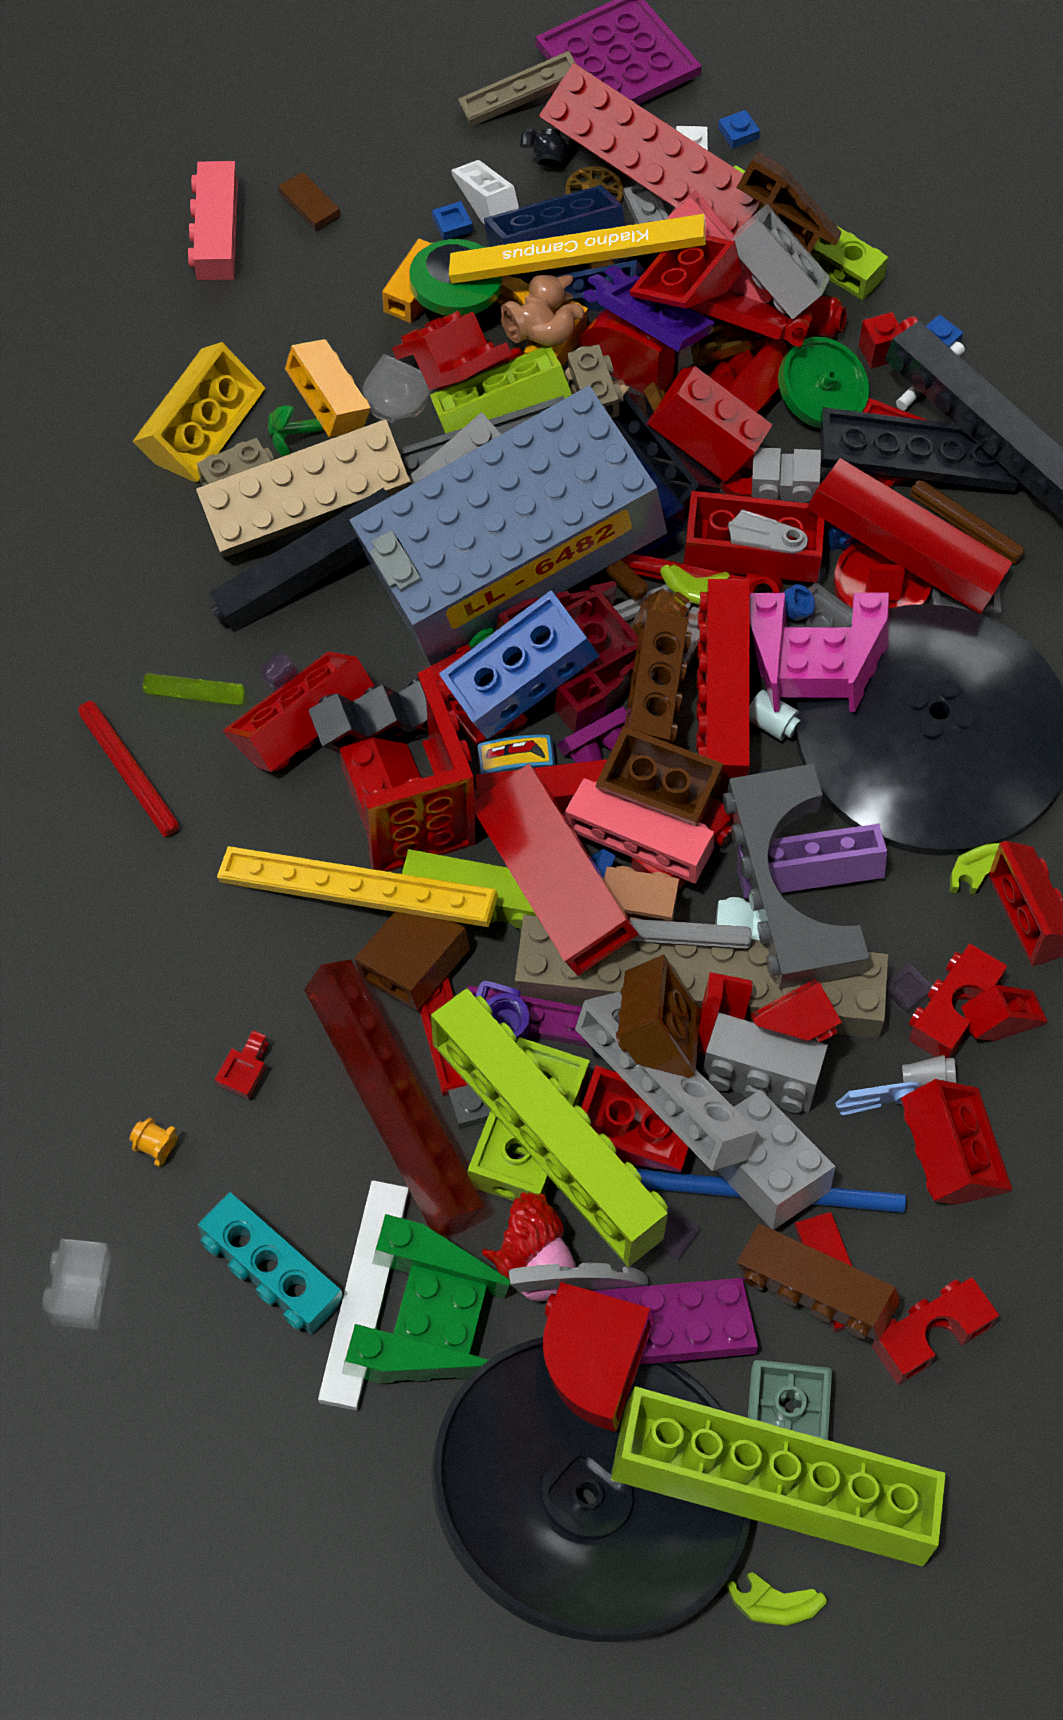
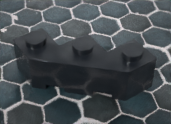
[308,678,453,754]

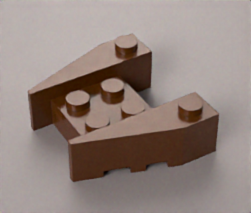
[736,151,842,253]

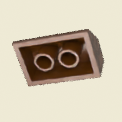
[595,726,723,826]
[616,954,700,1078]

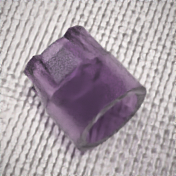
[259,651,297,690]

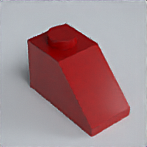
[961,984,1048,1041]

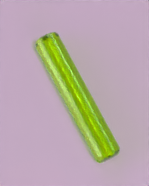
[143,673,245,705]

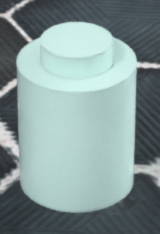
[749,690,801,741]

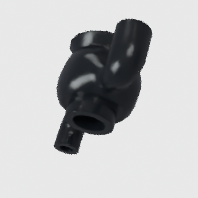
[520,128,579,167]

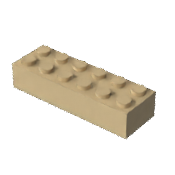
[196,419,410,558]

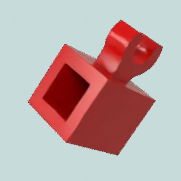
[858,312,918,369]

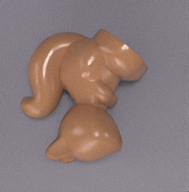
[501,275,585,347]

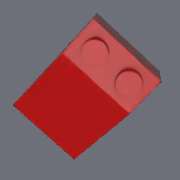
[629,235,742,309]
[581,1065,689,1172]

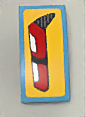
[478,735,555,774]

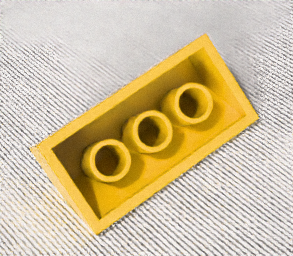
[132,342,265,482]

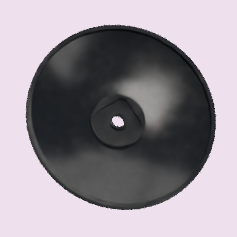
[795,604,1063,855]
[431,1337,751,1642]

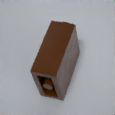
[354,912,470,1011]

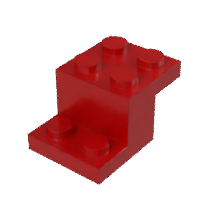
[392,310,512,390]

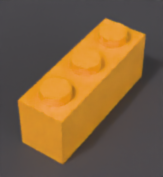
[285,339,371,438]

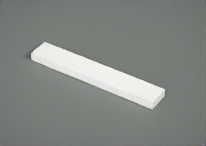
[318,1181,409,1411]

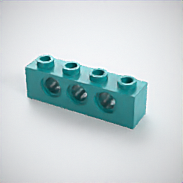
[197,1192,343,1335]

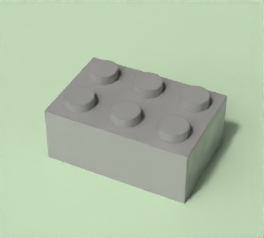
[732,204,830,319]
[702,1013,828,1113]
[716,1090,835,1230]

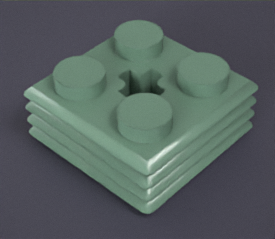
[748,1360,832,1440]

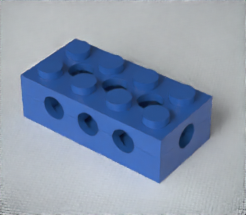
[439,590,600,739]

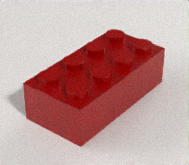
[683,491,824,583]

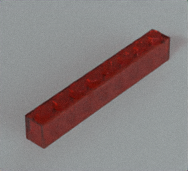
[304,959,485,1236]

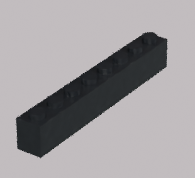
[885,321,1063,520]

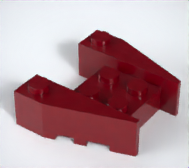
[497,581,638,734]

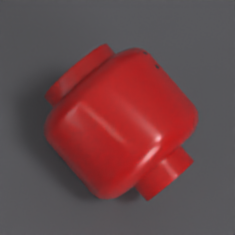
[803,295,847,339]

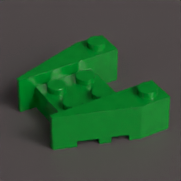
[342,1214,510,1384]

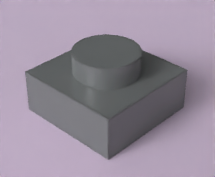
[448,1085,490,1129]

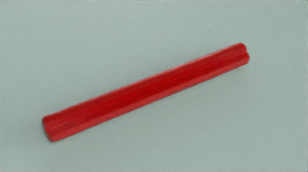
[78,700,179,837]

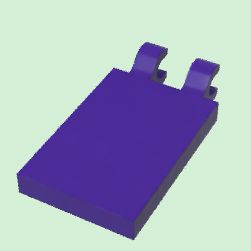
[582,266,715,352]

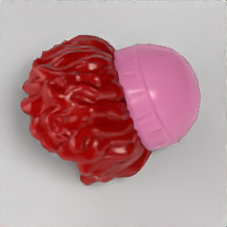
[482,1192,576,1302]

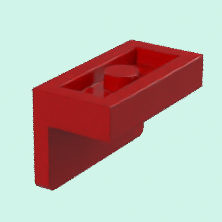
[697,972,753,1054]

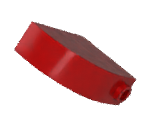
[576,309,676,395]
[543,1282,654,1432]

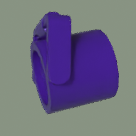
[475,981,531,1043]

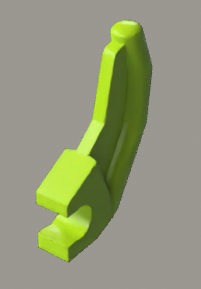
[660,564,730,605]
[950,843,999,894]
[726,1572,827,1626]

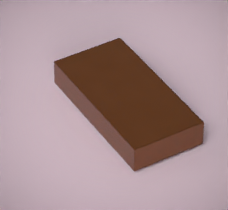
[278,171,340,231]

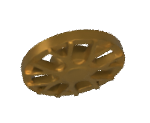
[565,166,623,203]

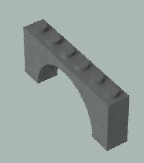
[723,764,870,989]

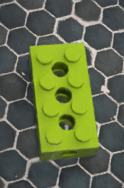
[467,1037,590,1201]

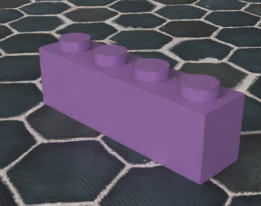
[737,823,887,898]

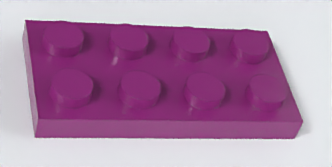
[594,1278,758,1365]

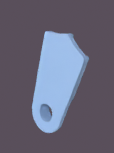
[835,1082,920,1116]

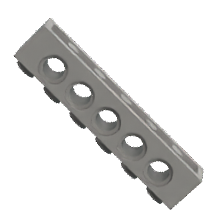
[575,992,757,1171]

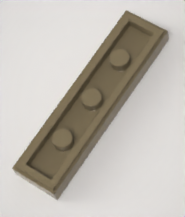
[458,51,577,127]

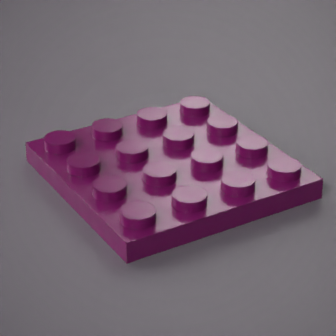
[535,0,702,105]

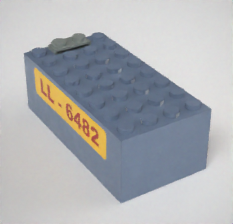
[350,385,667,666]

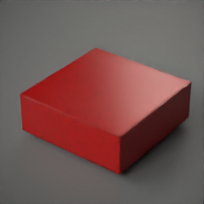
[865,564,905,600]

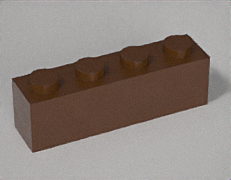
[737,1224,900,1341]

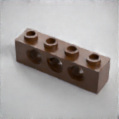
[624,609,691,744]

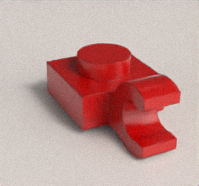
[214,1030,269,1100]

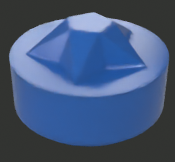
[783,584,815,621]

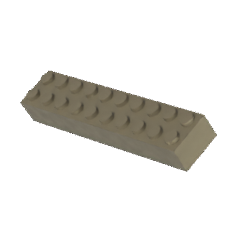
[515,915,888,1039]

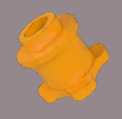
[129,1117,178,1167]

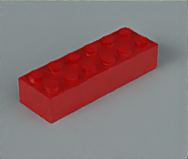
[696,579,750,797]

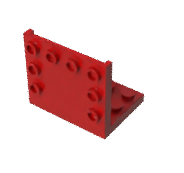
[363,669,476,872]

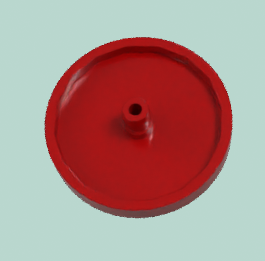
[833,541,932,609]

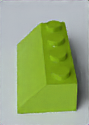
[430,346,572,433]

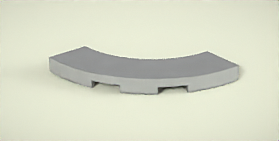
[509,1263,649,1292]

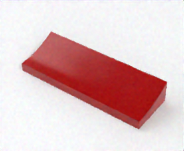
[807,458,1013,614]

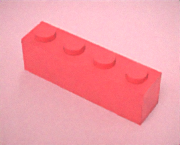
[188,161,238,280]
[565,778,714,883]

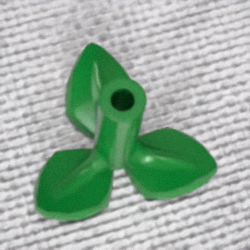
[267,405,323,457]

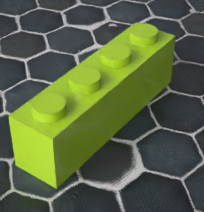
[402,849,537,929]

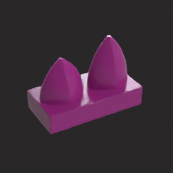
[557,707,626,763]

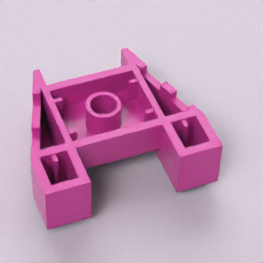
[750,593,890,712]

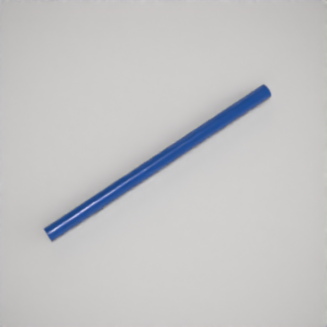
[636,1169,906,1213]

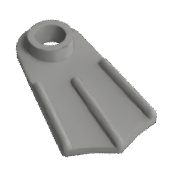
[728,510,808,554]

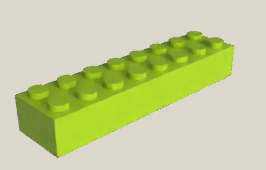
[431,988,668,1267]
[611,1386,946,1567]

